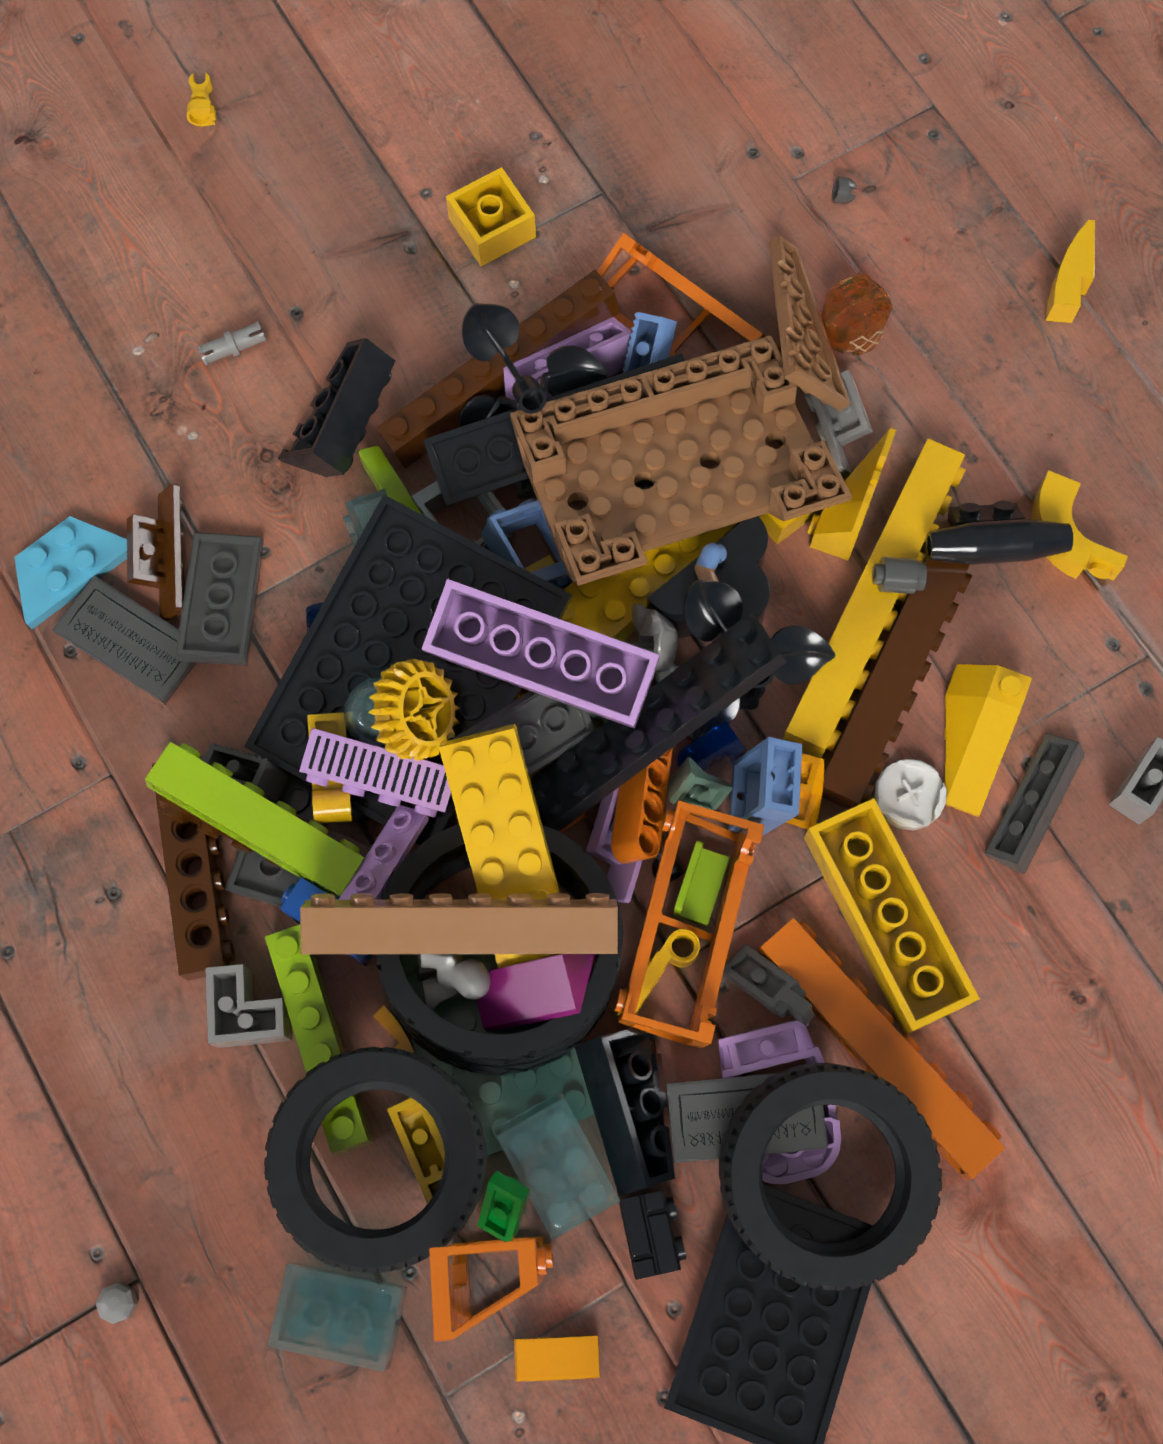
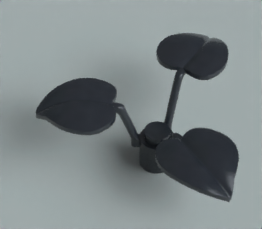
[460,303,608,427]
[684,580,836,743]

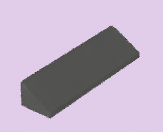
[985,733,1084,874]

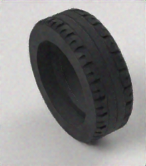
[264,1047,487,1274]
[719,1063,942,1290]

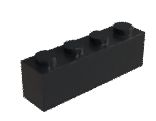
[278,338,396,477]
[575,1028,675,1196]

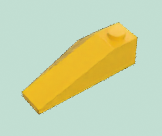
[807,428,897,561]
[944,664,1032,817]

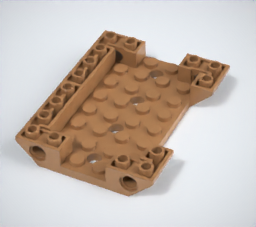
[510,335,852,586]

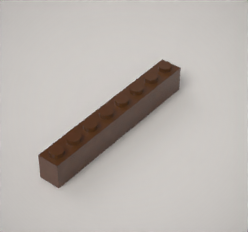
[376,270,620,468]
[822,557,972,810]

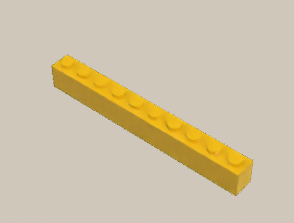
[783,438,966,758]

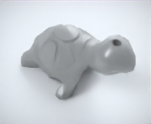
[628,604,679,683]
[416,954,491,1010]

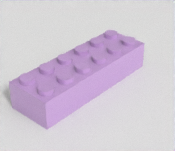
[422,579,660,729]

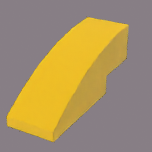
[1045,220,1095,323]

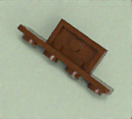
[127,483,184,621]

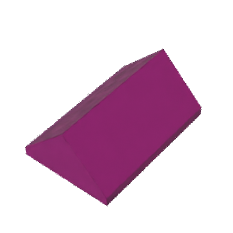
[476,954,595,1032]

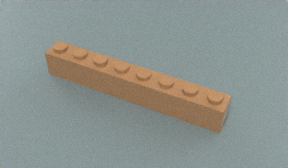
[300,893,618,954]

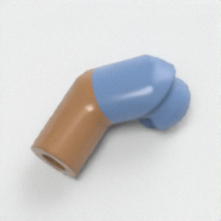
[694,543,727,582]

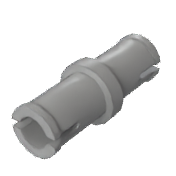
[197,321,267,366]

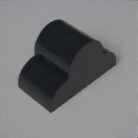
[646,516,770,642]

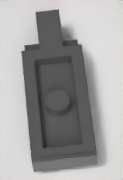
[723,944,816,1026]

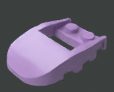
[718,1019,841,1185]

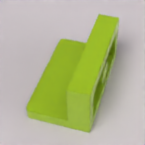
[673,840,730,927]

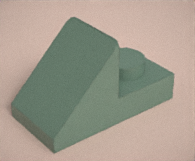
[668,757,733,811]

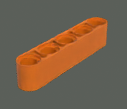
[611,747,673,864]

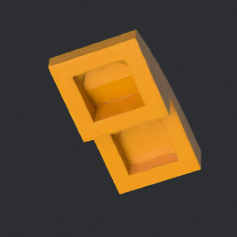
[785,753,824,830]
[373,1005,417,1054]
[514,1335,600,1382]

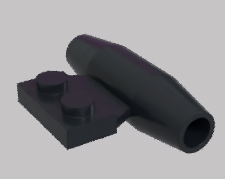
[926,501,1073,565]

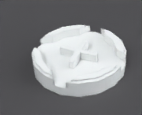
[873,759,947,831]

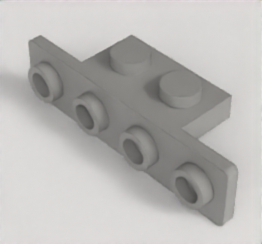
[805,370,873,477]

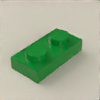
[477,1170,530,1242]

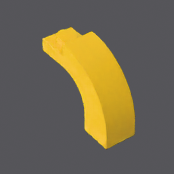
[1031,470,1128,580]

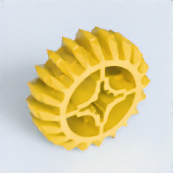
[368,659,460,761]

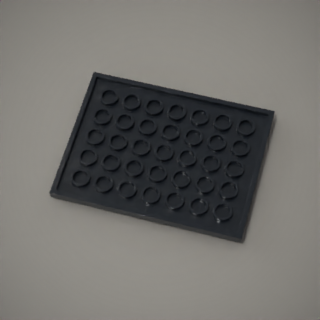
[244,494,573,845]

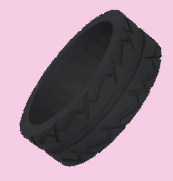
[376,824,624,1075]

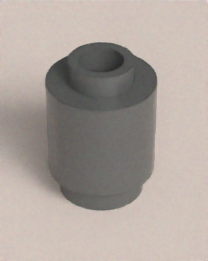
[872,557,927,594]

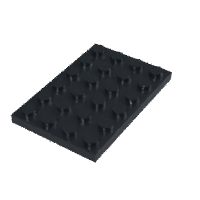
[664,1184,873,1444]

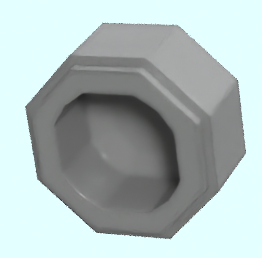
[96,1282,138,1324]

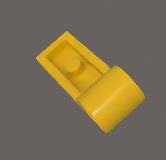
[307,712,352,824]
[617,929,700,1019]

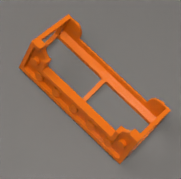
[597,232,782,357]
[614,801,765,1049]
[429,1236,553,1342]

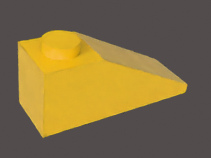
[387,1098,445,1204]

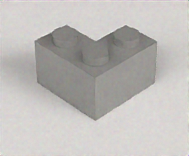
[1108,737,1163,825]
[206,964,292,1048]

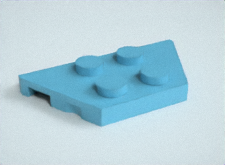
[14,516,127,630]

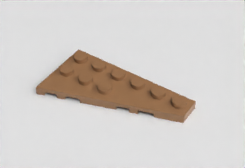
[769,235,851,412]

